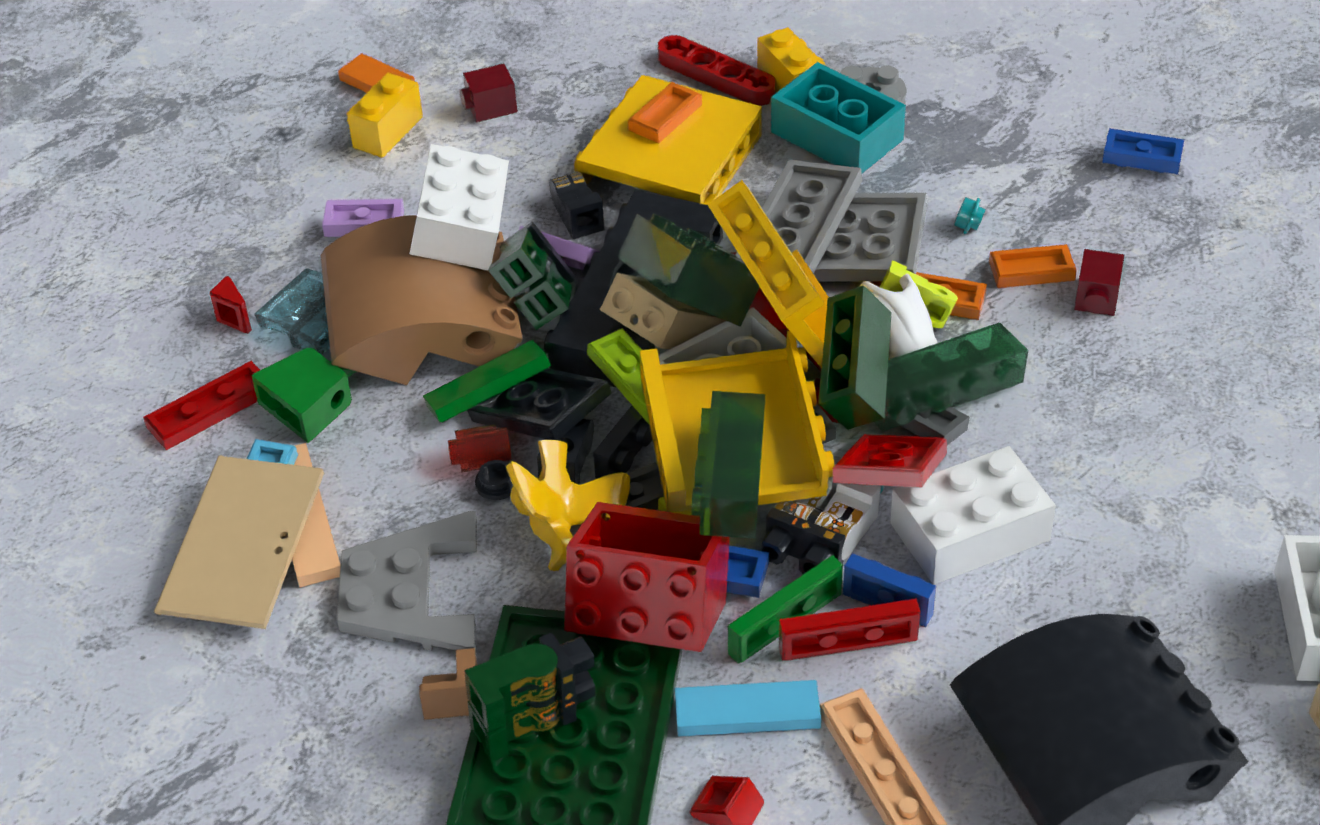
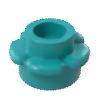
[954,197,986,234]

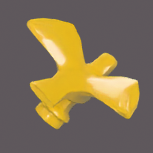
[506,440,630,571]

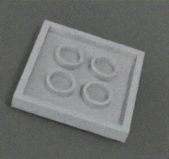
[814,193,927,282]

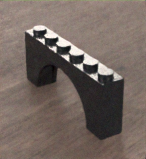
[544,189,723,388]

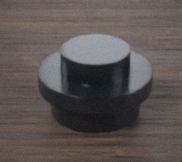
[475,460,513,500]

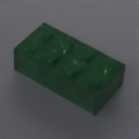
[618,213,760,327]

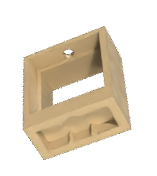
[600,273,729,350]

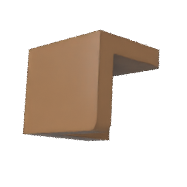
[419,648,477,720]

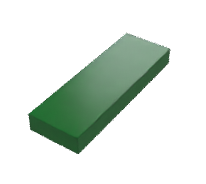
[423,340,551,423]
[728,555,843,664]

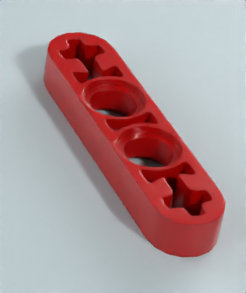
[658,35,776,106]

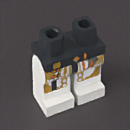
[762,477,881,574]

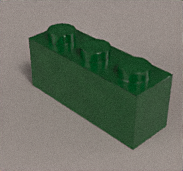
[818,285,892,430]

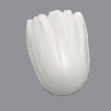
[860,274,938,376]

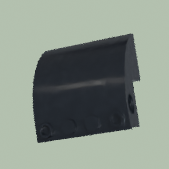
[950,614,1249,825]

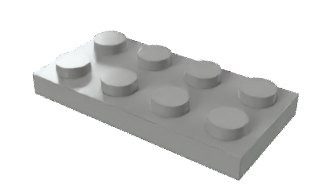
[734,160,862,274]

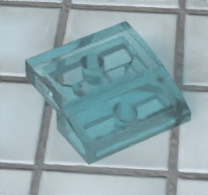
[254,268,330,354]

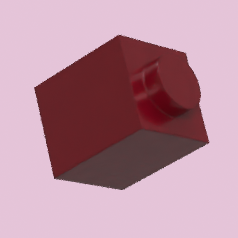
[459,63,518,122]
[1074,249,1125,316]

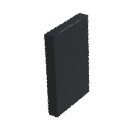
[467,368,612,441]

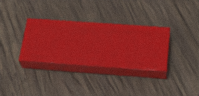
[143,361,260,450]
[779,599,920,661]

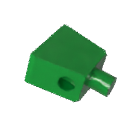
[251,348,357,443]

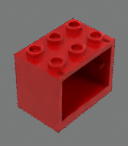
[564,502,731,652]

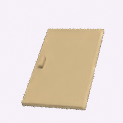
[154,455,324,629]

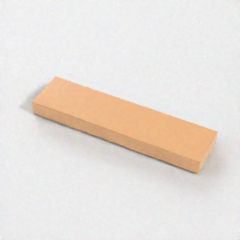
[286,443,341,588]
[820,688,947,825]

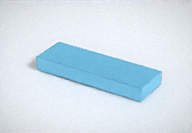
[675,680,821,736]

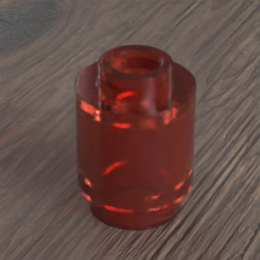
[447,424,512,473]

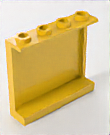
[574,75,762,205]
[707,180,829,368]
[640,331,835,515]

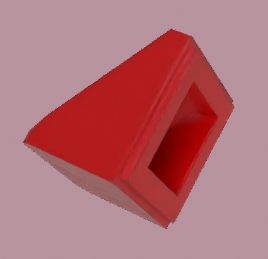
[210,276,252,334]
[689,775,764,825]

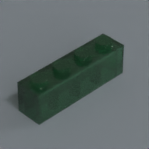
[874,322,1029,432]
[691,391,765,539]

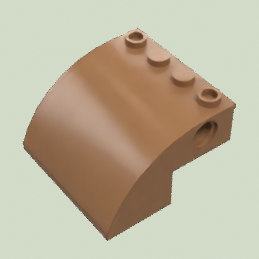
[321,215,523,385]

